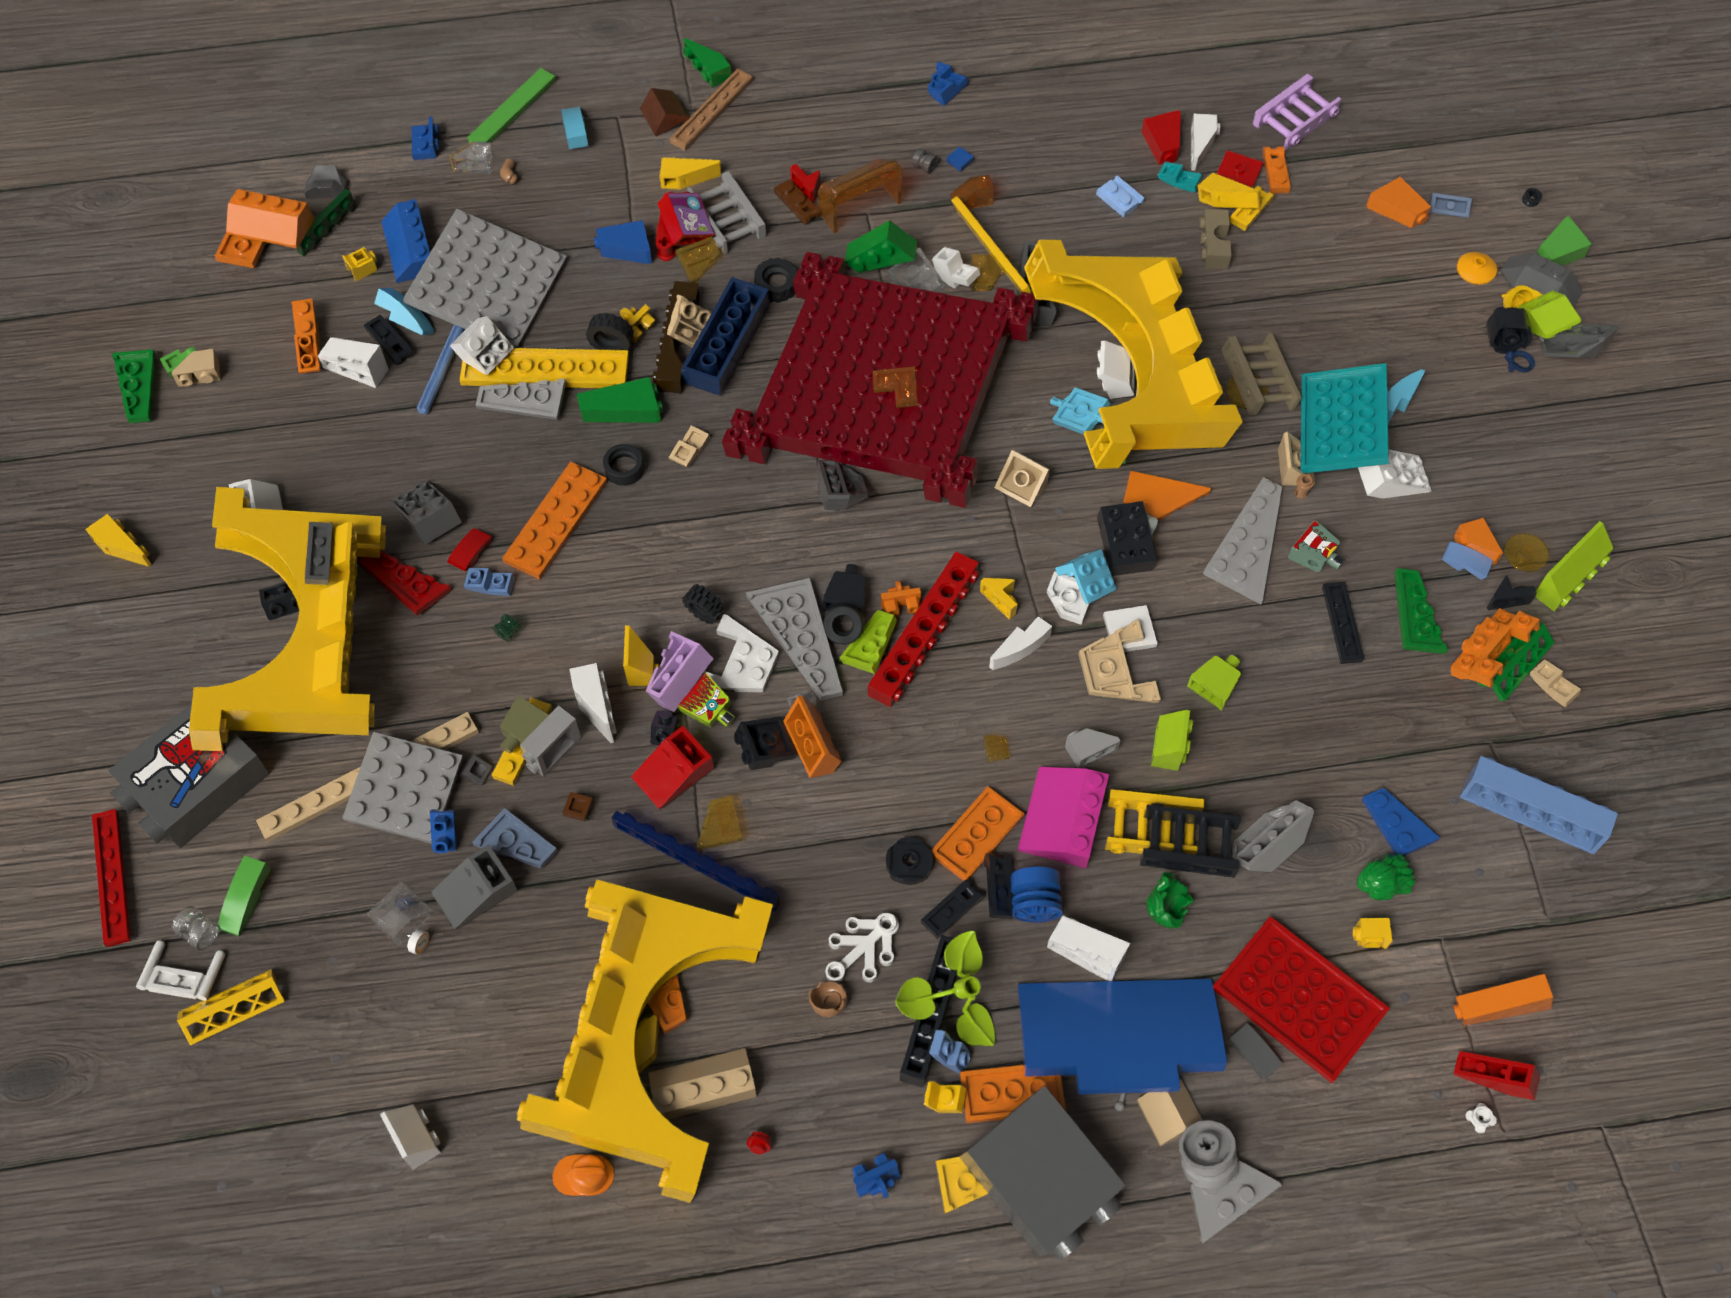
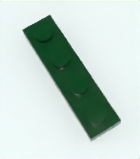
[297,189,355,256]

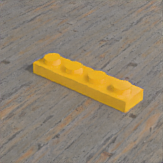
[492,698,553,786]

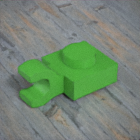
[160,346,196,377]

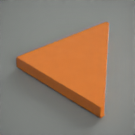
[1123,471,1211,521]

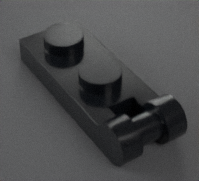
[364,314,414,365]
[984,853,1014,919]
[921,879,985,939]

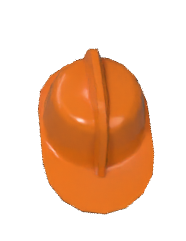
[552,1154,614,1196]

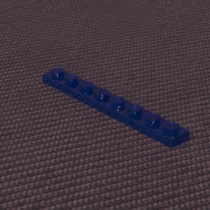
[611,811,780,912]

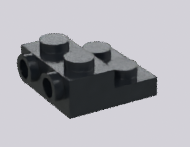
[734,716,797,770]

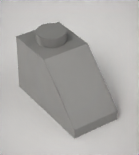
[1065,728,1120,768]

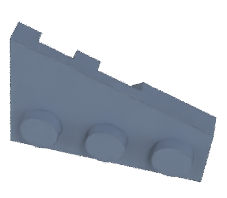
[472,808,558,869]

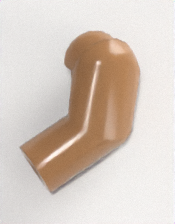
[500,159,518,184]

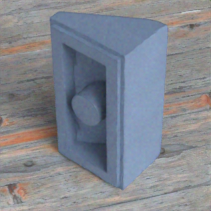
[1429,193,1472,218]

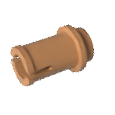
[1294,474,1314,499]

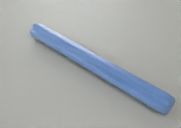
[417,325,465,415]

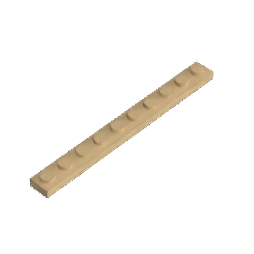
[256,712,479,842]

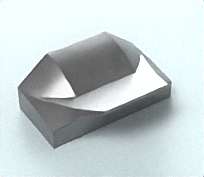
[304,165,347,199]

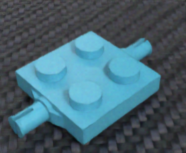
[1050,387,1110,435]

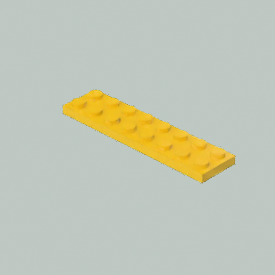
[459,348,629,388]

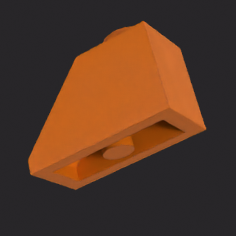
[1454,518,1503,565]

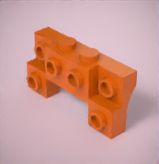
[1450,608,1540,688]

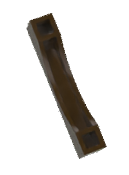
[653,281,700,394]

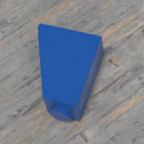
[594,220,652,264]

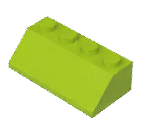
[1535,521,1614,612]

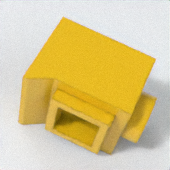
[342,247,378,281]
[1353,918,1393,949]

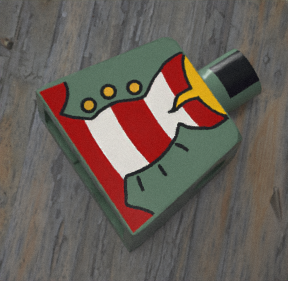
[1288,520,1345,572]

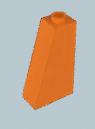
[1453,974,1553,1026]

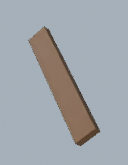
[670,68,753,151]

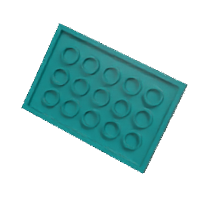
[1300,363,1389,473]

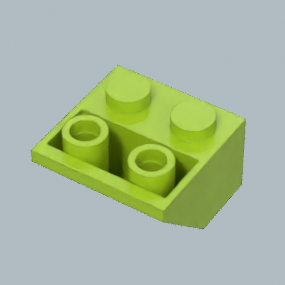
[1518,290,1581,339]
[1151,710,1193,771]

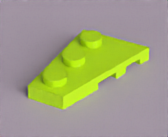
[839,610,897,674]

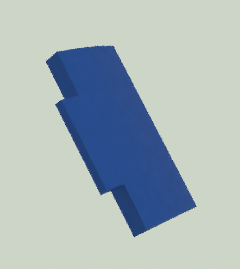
[1017,979,1227,1094]

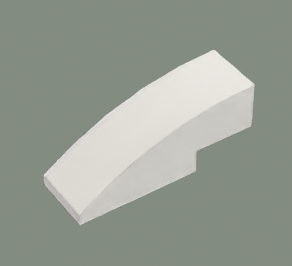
[989,617,1052,670]

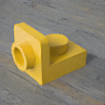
[924,1081,967,1113]

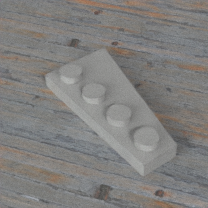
[476,379,566,420]

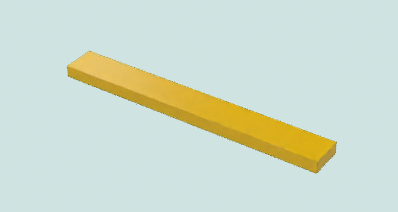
[951,196,1032,293]

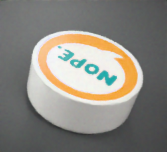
[408,929,429,955]

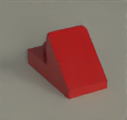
[790,164,820,204]

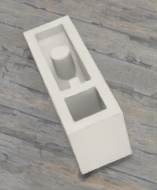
[1191,114,1220,171]

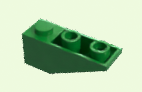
[682,38,731,88]

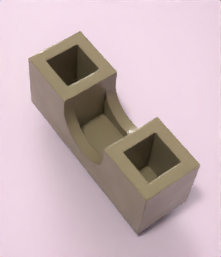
[1199,209,1231,269]

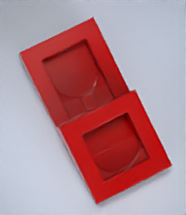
[447,528,492,572]

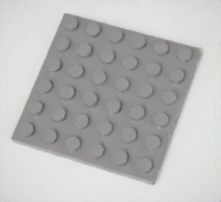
[403,209,567,348]

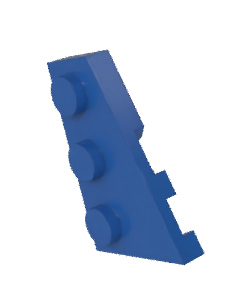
[1362,788,1440,856]

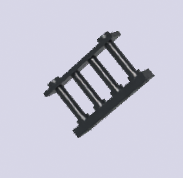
[1140,803,1242,878]

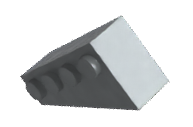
[1015,240,1056,327]

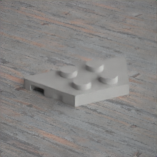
[1190,1159,1282,1244]

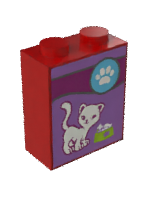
[657,191,714,246]

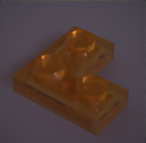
[873,367,918,408]

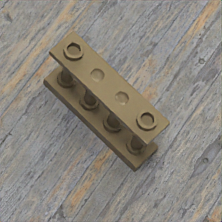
[1221,333,1301,415]

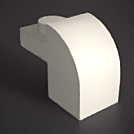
[932,247,980,288]

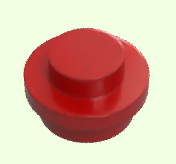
[746,1132,771,1155]

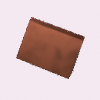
[640,88,689,137]

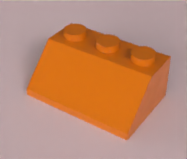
[783,695,841,778]

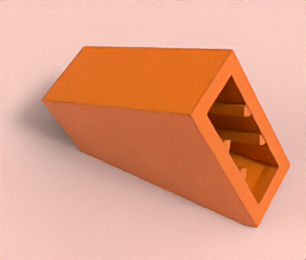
[1366,177,1431,228]

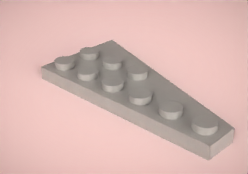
[746,578,843,701]

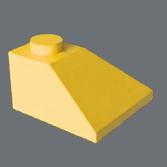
[623,625,659,686]

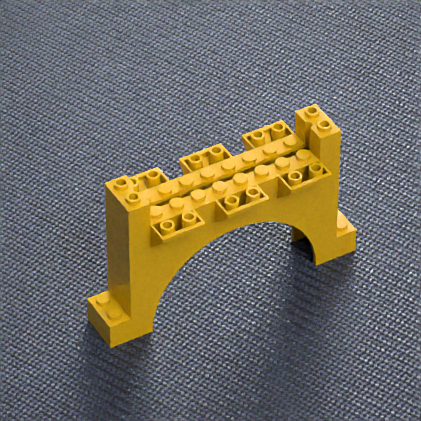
[1024,240,1242,469]
[189,487,386,751]
[517,879,773,1203]

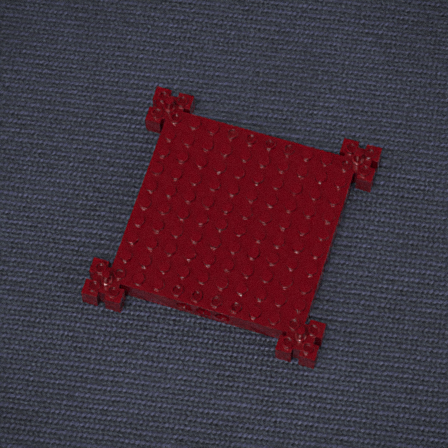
[722,252,1039,508]

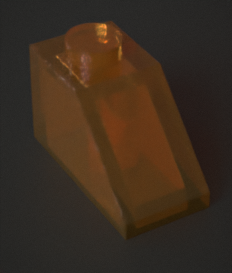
[950,175,994,211]

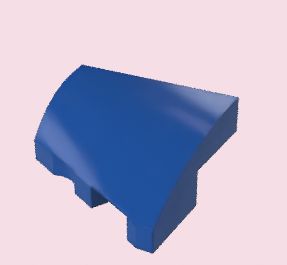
[927,62,968,106]

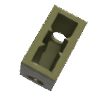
[500,695,549,754]

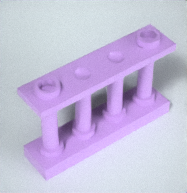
[1253,74,1341,150]

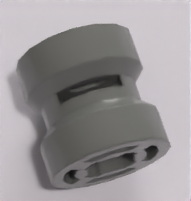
[912,148,938,174]

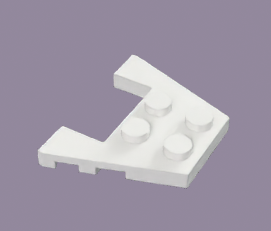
[692,614,779,692]

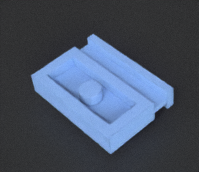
[1096,176,1144,217]

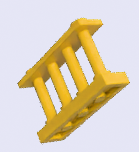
[1105,789,1204,855]

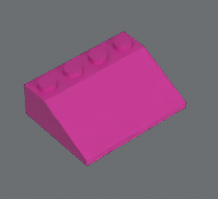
[1018,767,1109,869]

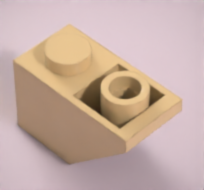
[172,349,220,387]

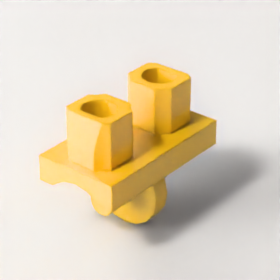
[620,304,655,343]

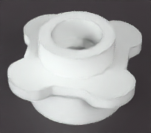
[1465,1103,1497,1133]

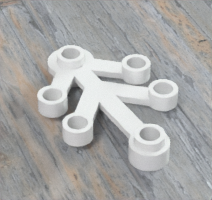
[825,913,899,983]

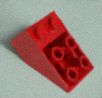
[631,726,714,810]

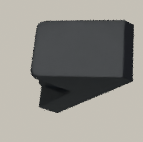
[1487,575,1537,611]

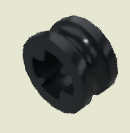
[1522,188,1542,207]

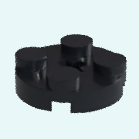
[886,837,933,885]

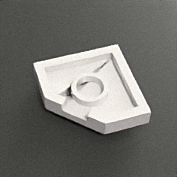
[1047,571,1090,625]

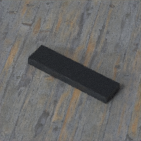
[1322,582,1364,664]

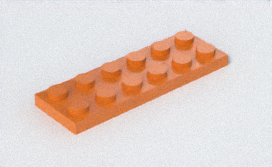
[502,461,608,580]

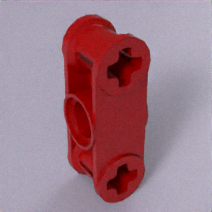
[656,213,676,261]

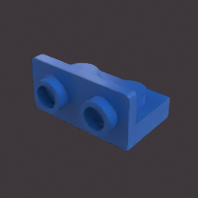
[412,117,440,160]

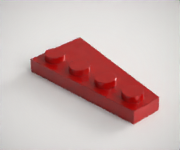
[358,551,451,616]

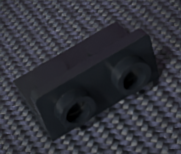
[259,582,299,620]

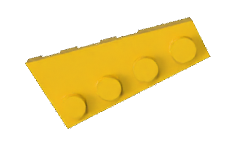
[936,1157,988,1213]

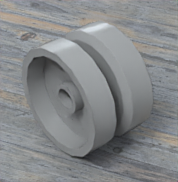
[1179,1120,1238,1189]

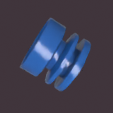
[1010,867,1063,923]

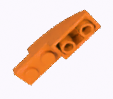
[292,298,321,374]

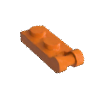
[1263,146,1291,193]

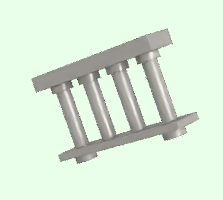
[687,171,766,255]

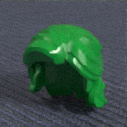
[1356,853,1416,901]
[1146,872,1193,929]

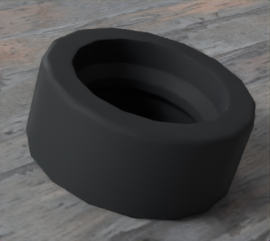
[603,444,644,486]

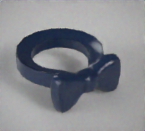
[1505,350,1535,373]

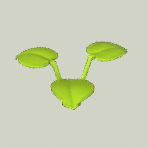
[895,931,995,1046]

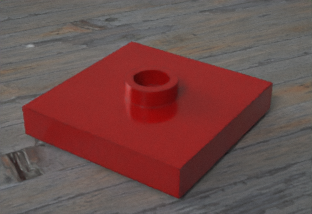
[1216,150,1263,188]

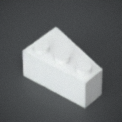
[318,337,389,388]
[1047,916,1130,981]

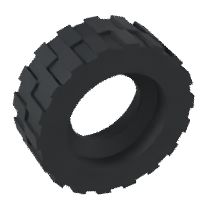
[754,258,797,303]
[586,313,634,350]

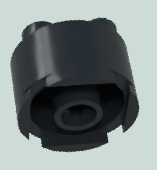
[1486,307,1533,354]

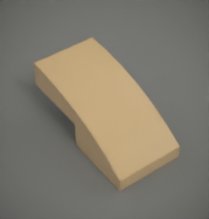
[669,426,710,468]
[1530,659,1581,708]

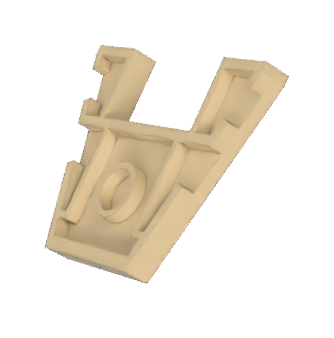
[1078,619,1161,703]

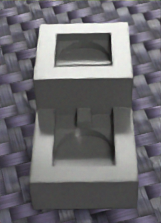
[1228,1023,1282,1079]

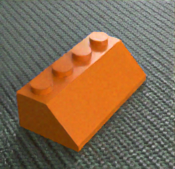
[226,189,315,249]

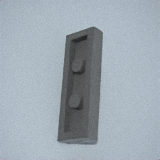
[305,522,333,585]

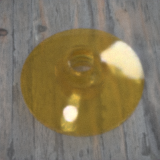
[1504,533,1549,572]

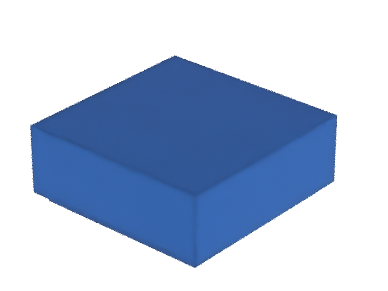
[946,147,974,172]

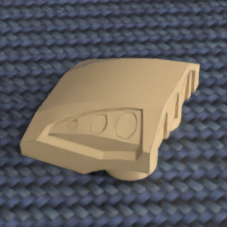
[667,295,712,348]

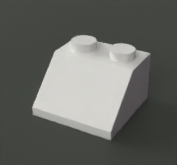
[380,1105,441,1170]

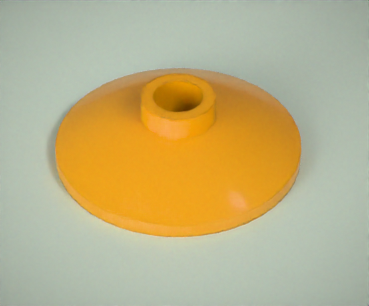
[1457,252,1497,285]

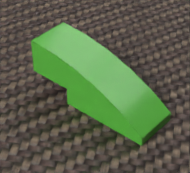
[217,855,271,937]

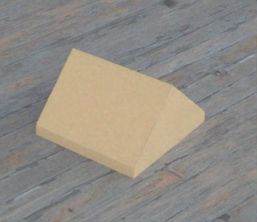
[1278,432,1315,485]
[994,450,1050,507]
[1137,1080,1203,1146]

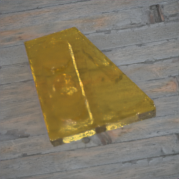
[697,796,742,851]

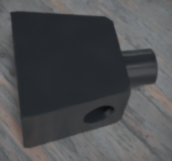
[823,564,865,617]

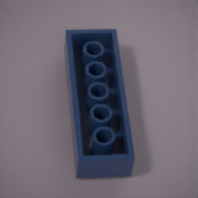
[681,277,770,396]

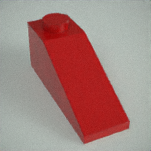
[1453,1051,1540,1100]

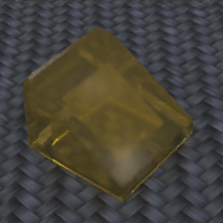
[983,735,1009,762]

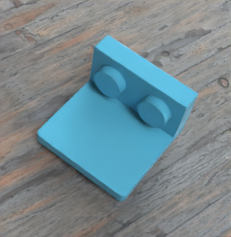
[1055,549,1116,604]

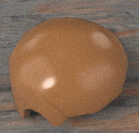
[809,981,848,1018]

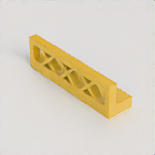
[177,969,284,1045]

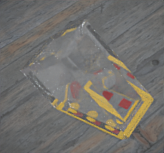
[449,142,495,174]

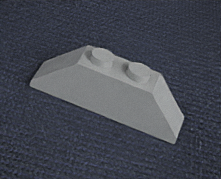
[1232,800,1314,872]

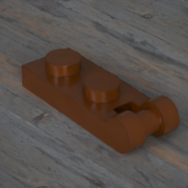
[774,179,822,224]

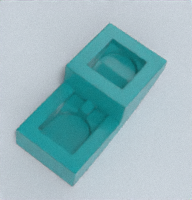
[1158,162,1202,193]

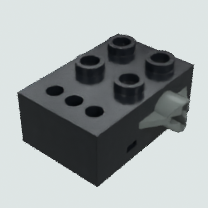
[1097,501,1158,576]

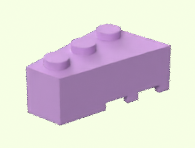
[646,631,713,712]

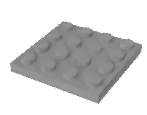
[342,732,463,844]

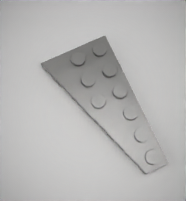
[1203,477,1282,604]

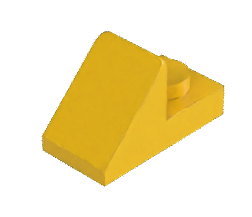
[980,578,1017,620]

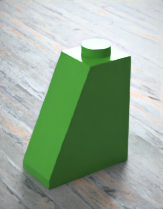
[1537,216,1592,266]

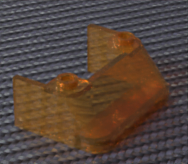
[818,159,902,234]

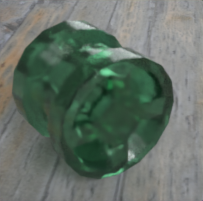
[492,614,521,642]

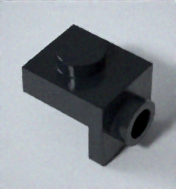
[650,711,679,745]

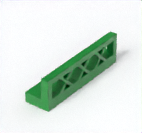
[1478,623,1555,701]

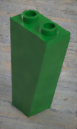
[576,377,663,423]

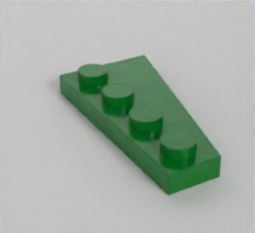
[112,349,156,423]
[1394,568,1448,654]

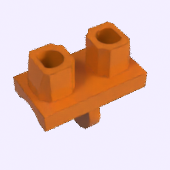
[880,581,921,616]

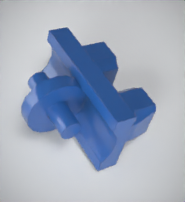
[430,809,457,853]
[852,1153,901,1199]

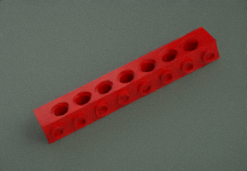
[867,551,980,708]

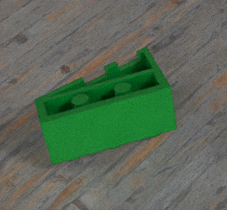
[845,220,917,273]

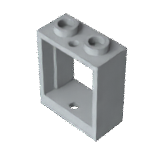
[520,706,581,777]

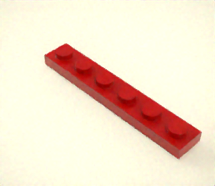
[92,809,131,947]

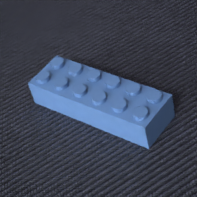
[1459,756,1618,855]

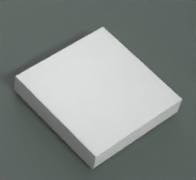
[1103,605,1157,652]

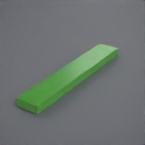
[467,68,556,150]

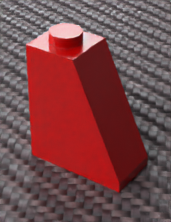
[1141,110,1181,165]

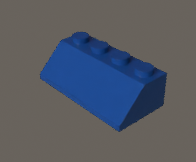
[381,199,430,283]

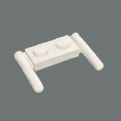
[136,940,225,1001]

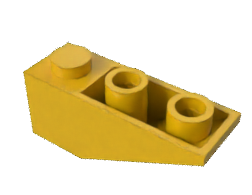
[660,157,721,189]
[1198,173,1260,208]
[85,514,152,567]

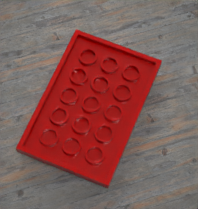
[1213,916,1390,1084]

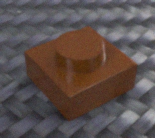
[562,792,593,822]

